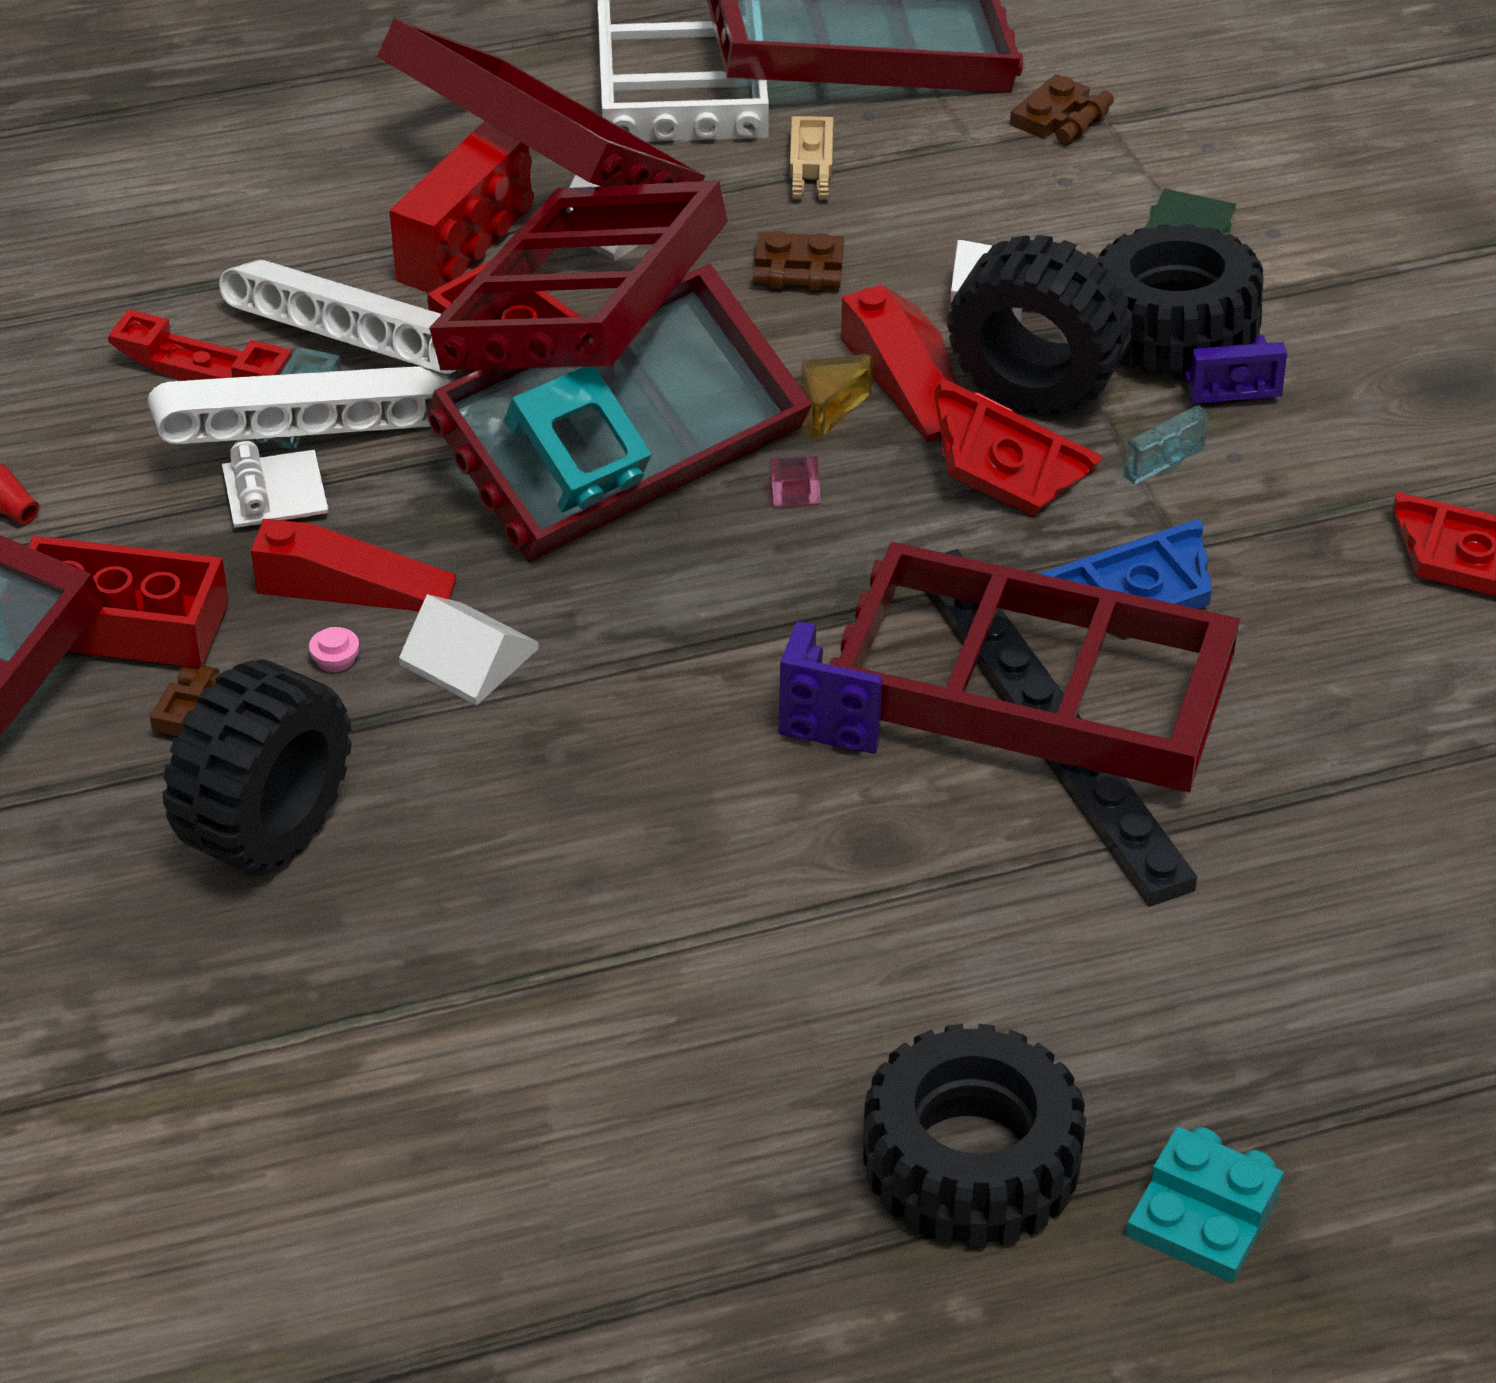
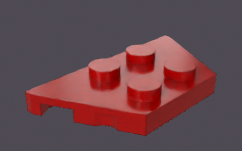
[934,378,1102,516]
[1392,492,1496,596]

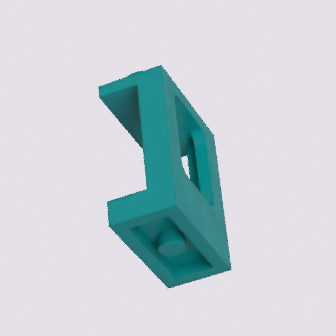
[503,367,652,513]

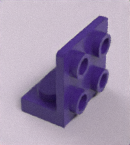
[1183,334,1287,404]
[779,621,883,754]

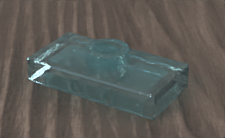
[1124,405,1209,485]

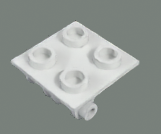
[222,439,329,528]

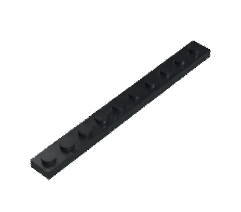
[926,549,1197,907]

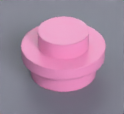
[309,627,359,672]

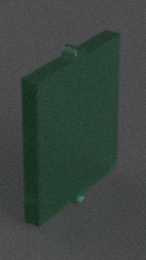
[1146,188,1236,235]

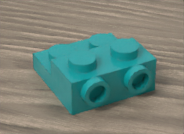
[1125,1126,1284,1283]

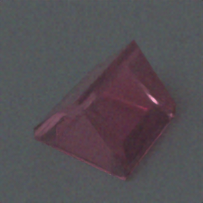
[769,456,820,506]

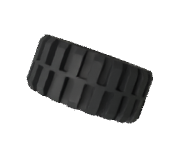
[1097,223,1264,374]
[947,235,1133,415]
[162,659,352,873]
[863,1023,1086,1248]

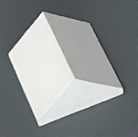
[399,594,539,706]

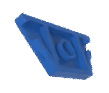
[1039,518,1212,609]

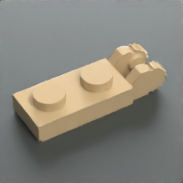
[790,116,833,200]

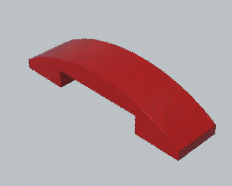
[108,309,293,381]

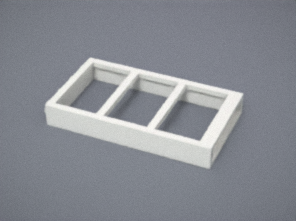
[598,0,769,142]

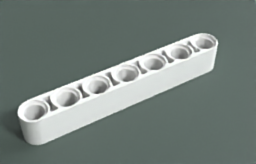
[219,260,458,374]
[147,366,470,444]

